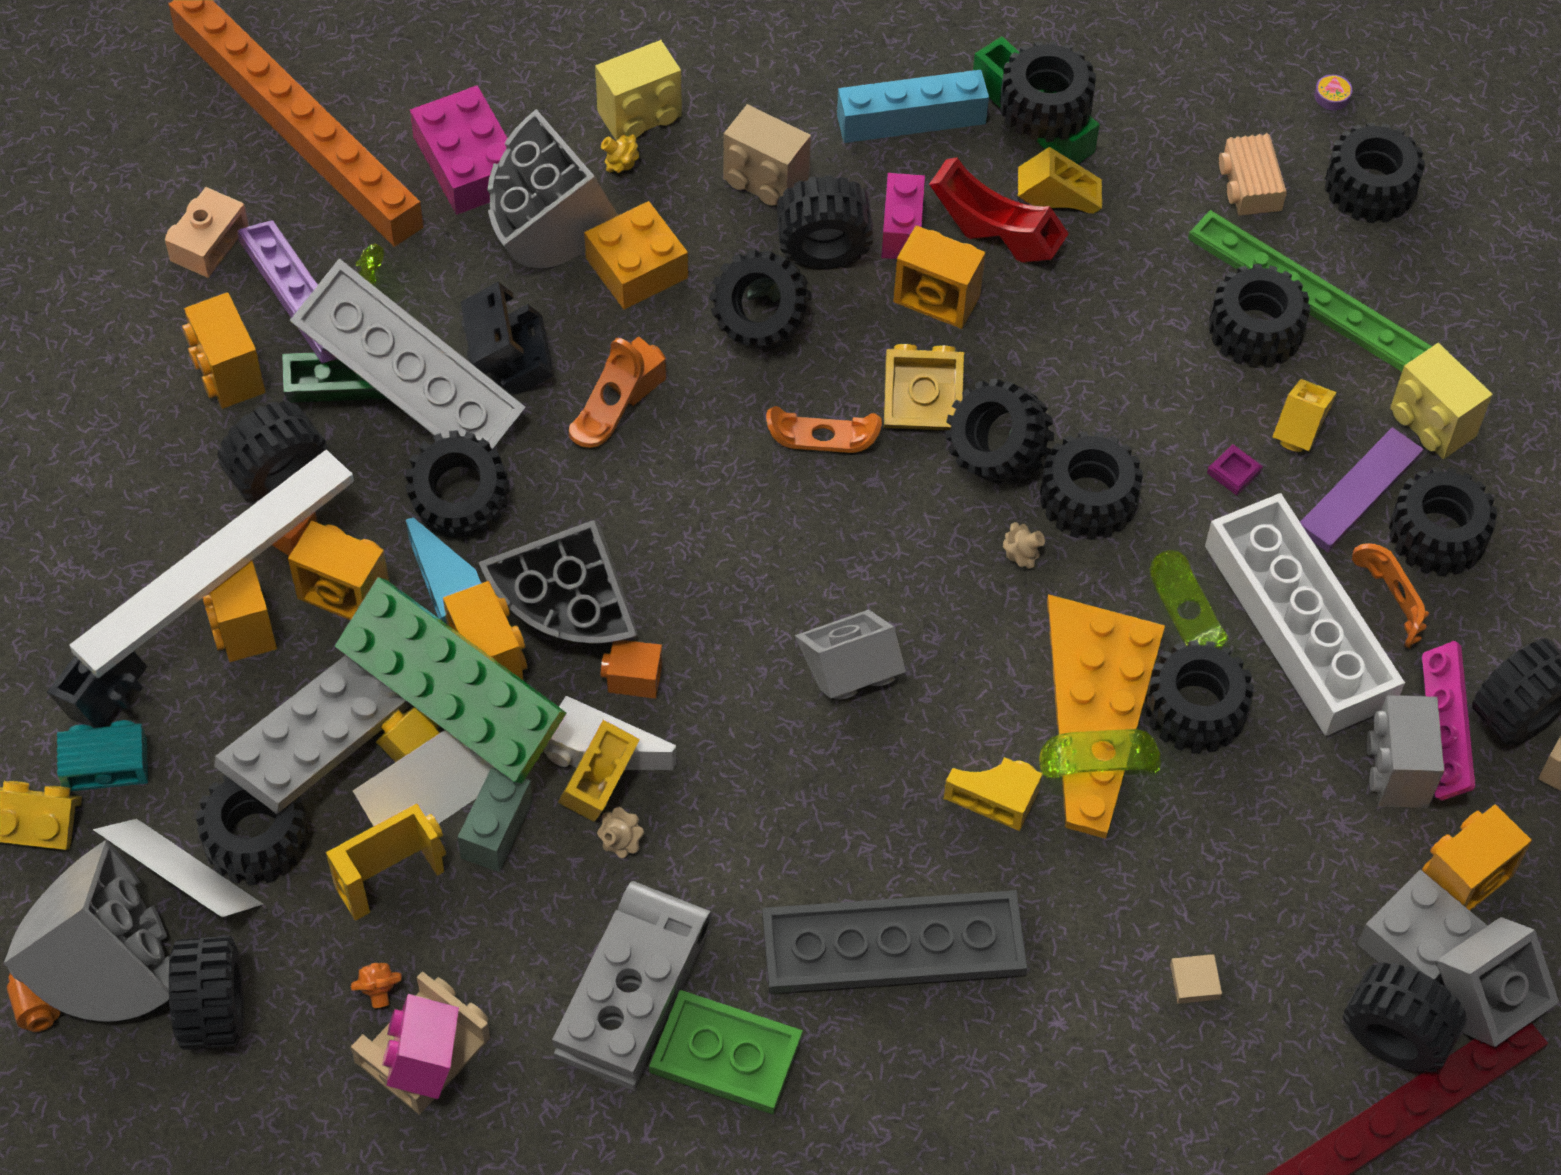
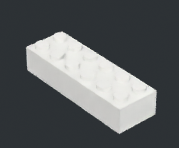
[1205,493,1405,736]

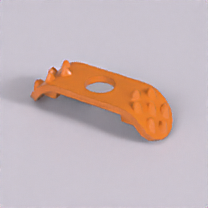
[568,338,644,448]
[766,406,882,453]
[1352,543,1429,649]

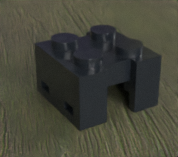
[461,282,554,395]

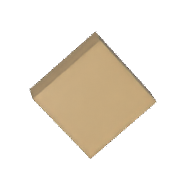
[1170,954,1222,1004]

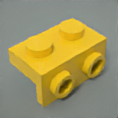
[0,781,82,850]

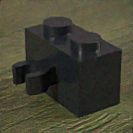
[47,651,147,728]

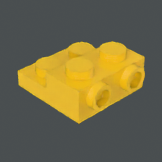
[883,344,964,430]

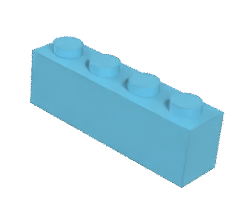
[837,70,989,143]

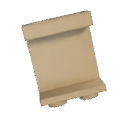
[351,971,490,1115]

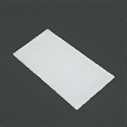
[353,730,495,826]
[93,819,263,917]

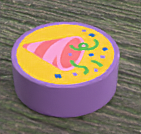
[1314,75,1352,110]

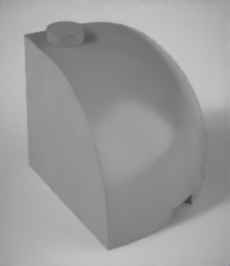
[487,109,618,268]
[478,520,637,643]
[4,840,170,1021]

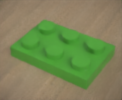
[649,990,803,1115]

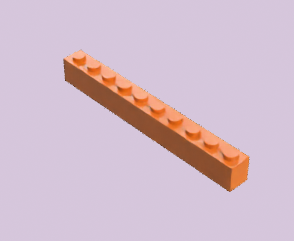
[168,0,424,247]

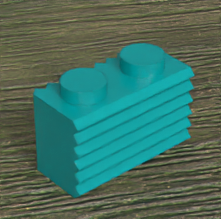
[57,720,148,792]

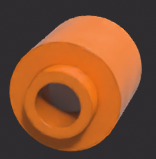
[7,973,60,1032]

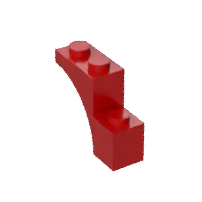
[929,158,1069,262]

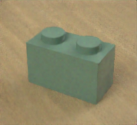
[457,767,533,872]

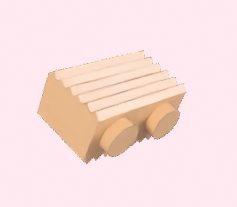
[1219,133,1287,216]

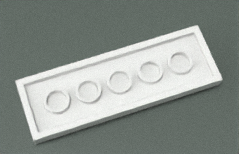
[290,259,525,449]

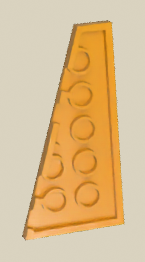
[1047,594,1165,839]

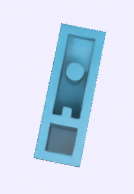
[406,517,481,624]

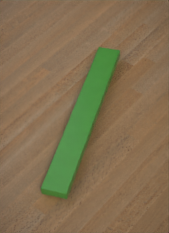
[1188,210,1432,372]

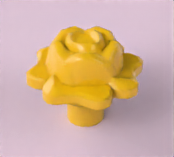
[601,134,639,173]

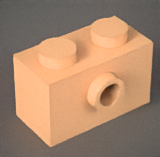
[165,187,249,278]

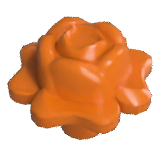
[350,963,402,1008]

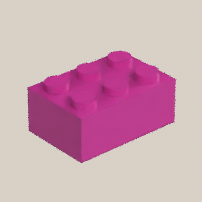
[410,85,508,215]

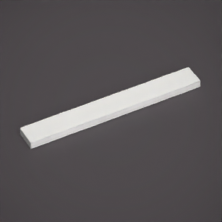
[69,450,354,678]

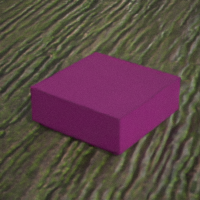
[1207,444,1263,496]

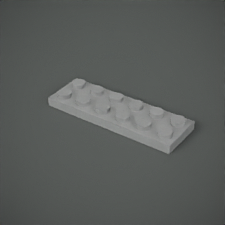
[214,655,412,814]

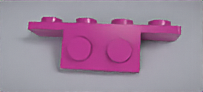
[1422,641,1475,801]

